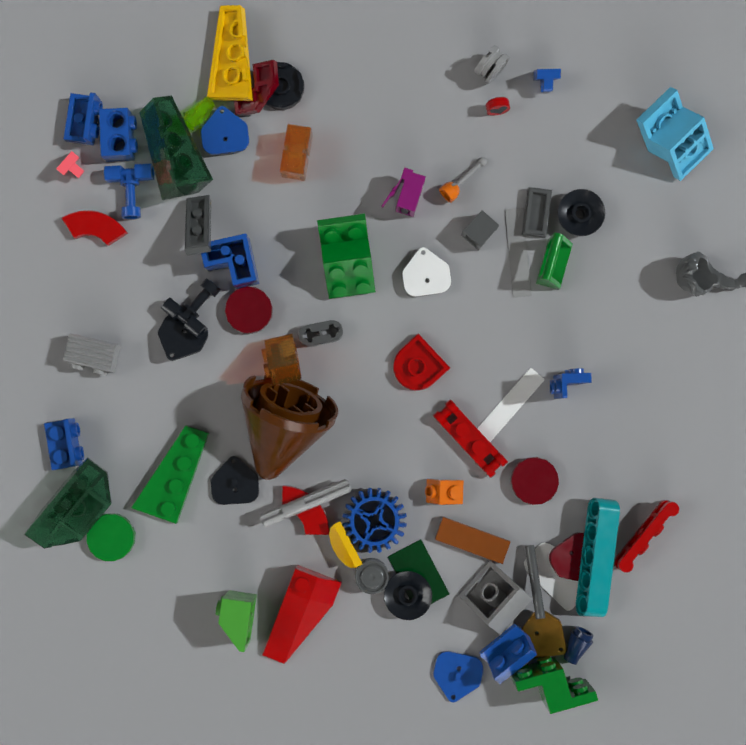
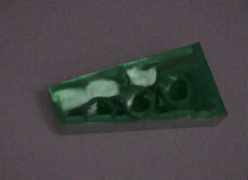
[139,95,213,200]

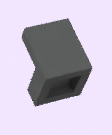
[461,210,499,251]

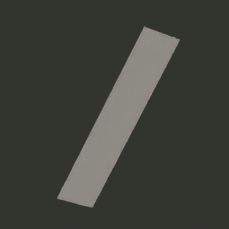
[505,208,532,297]

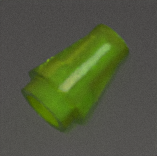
[181,96,215,132]

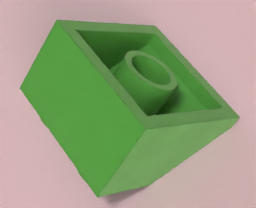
[216,590,257,652]

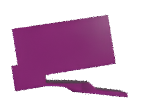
[381,167,426,217]

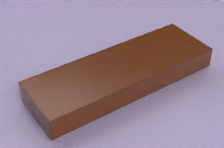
[435,517,511,564]

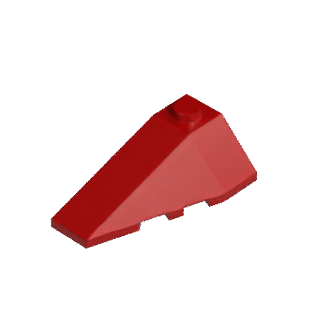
[263,565,342,664]

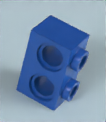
[99,108,138,162]

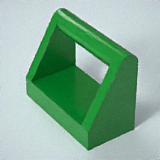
[536,233,573,290]

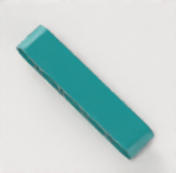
[576,498,620,617]

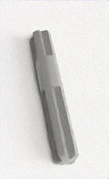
[260,479,351,527]

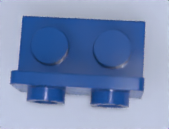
[44,418,84,470]
[479,624,537,684]

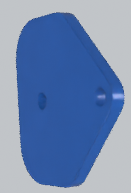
[201,106,249,155]
[433,651,483,703]

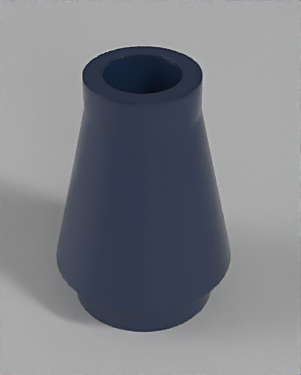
[564,626,594,665]

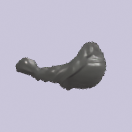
[676,251,746,297]

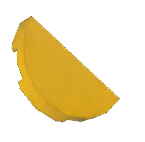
[329,521,362,568]

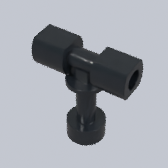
[161,278,221,339]

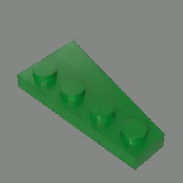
[131,425,209,524]

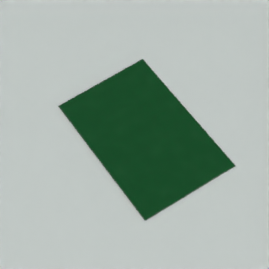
[388,539,449,604]

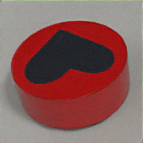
[486,97,510,116]

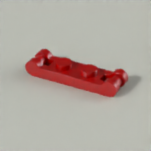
[433,400,508,478]
[614,500,679,573]

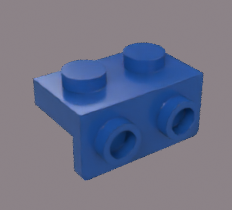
[64,92,103,145]
[550,368,592,399]

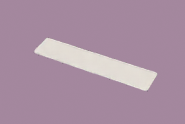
[477,368,544,442]

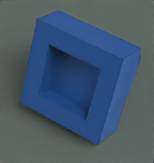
[533,69,561,92]

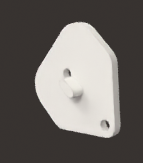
[402,247,451,297]

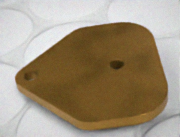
[521,611,566,658]

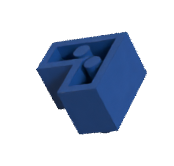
[201,233,260,289]

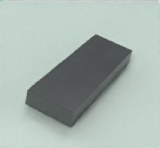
[185,195,211,255]

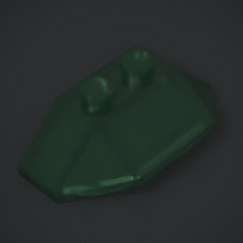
[24,458,112,549]

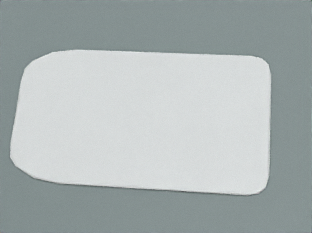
[524,542,578,611]

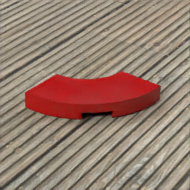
[62,211,128,246]
[282,485,329,535]

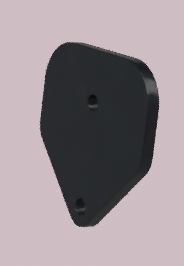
[158,315,208,361]
[211,456,259,505]

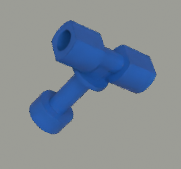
[104,163,155,219]

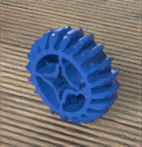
[342,488,407,553]

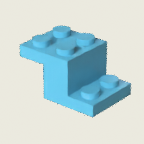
[636,87,714,181]

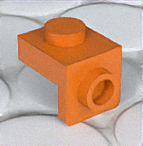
[425,479,464,505]

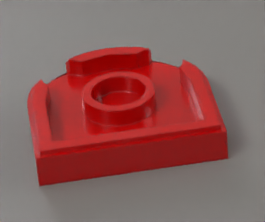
[393,333,450,391]

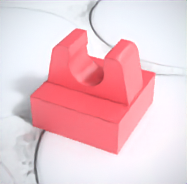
[56,151,85,178]

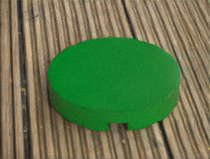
[86,513,136,561]

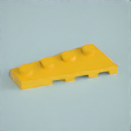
[207,5,253,101]

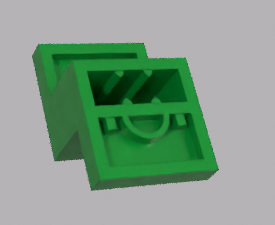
[317,213,376,299]
[511,656,598,714]

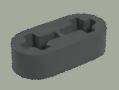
[299,320,343,347]

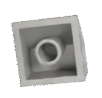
[459,560,533,635]

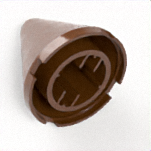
[241,374,338,480]

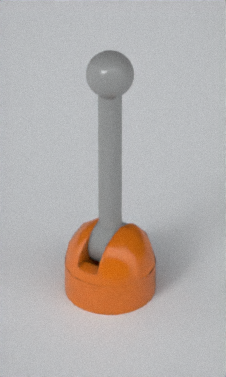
[439,157,487,203]

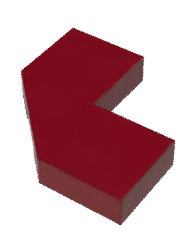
[234,60,279,117]

